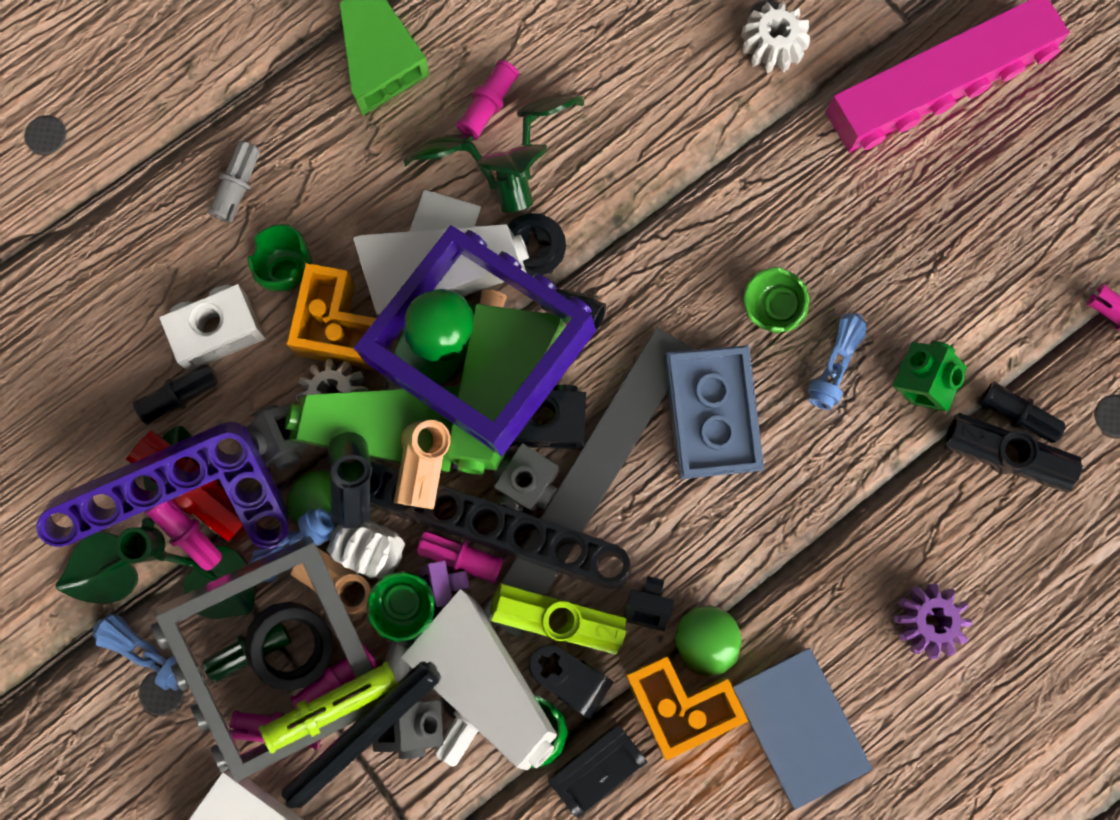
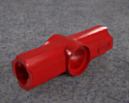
[126,430,243,542]

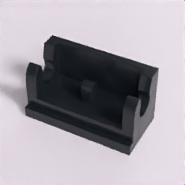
[548,723,648,818]

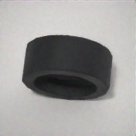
[244,601,334,691]

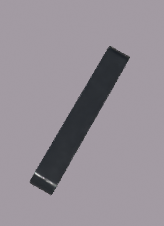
[370,461,631,589]

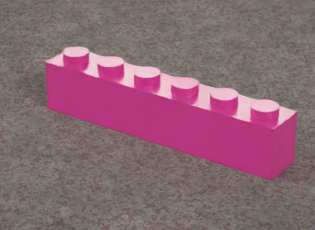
[826,0,1070,153]

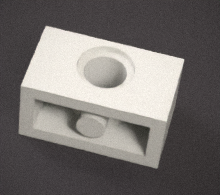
[159,284,266,372]

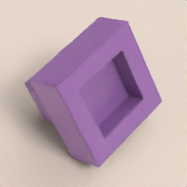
[418,561,470,611]

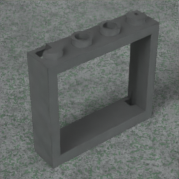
[151,536,385,782]

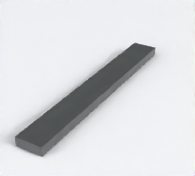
[484,327,693,638]

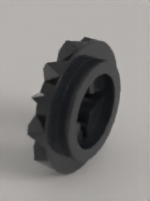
[507,213,566,277]

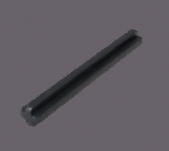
[281,661,441,809]

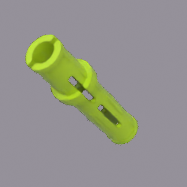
[259,662,397,754]

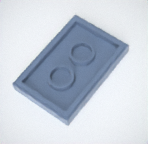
[664,345,764,480]
[732,648,873,810]

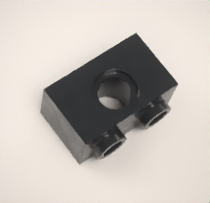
[510,384,586,450]

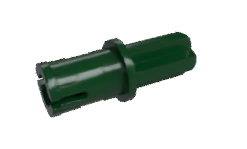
[202,622,292,682]

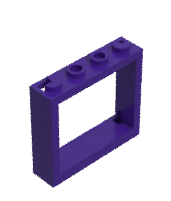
[354,225,596,457]

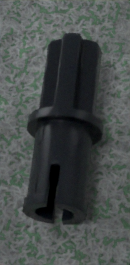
[132,364,218,425]
[979,381,1066,443]

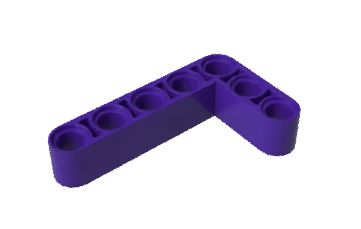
[36,422,289,549]

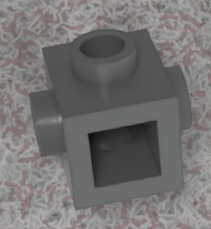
[246,402,310,470]
[492,443,559,515]
[372,699,443,759]

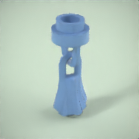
[807,313,867,410]
[249,508,335,583]
[92,614,180,691]

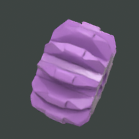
[894,583,973,659]

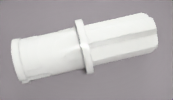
[434,710,479,766]

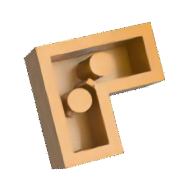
[287,263,377,371]
[625,656,748,761]

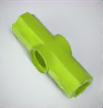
[489,583,626,655]

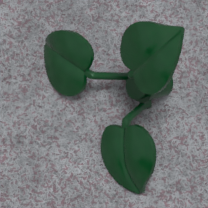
[404,95,585,213]
[55,426,256,619]

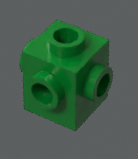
[893,341,967,412]

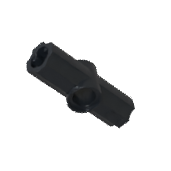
[944,413,1083,493]

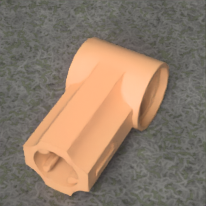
[393,420,451,509]
[290,546,375,615]

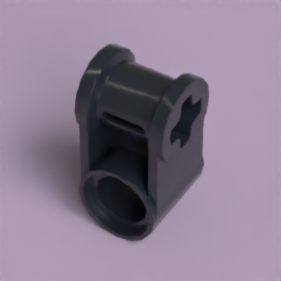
[529,645,614,720]

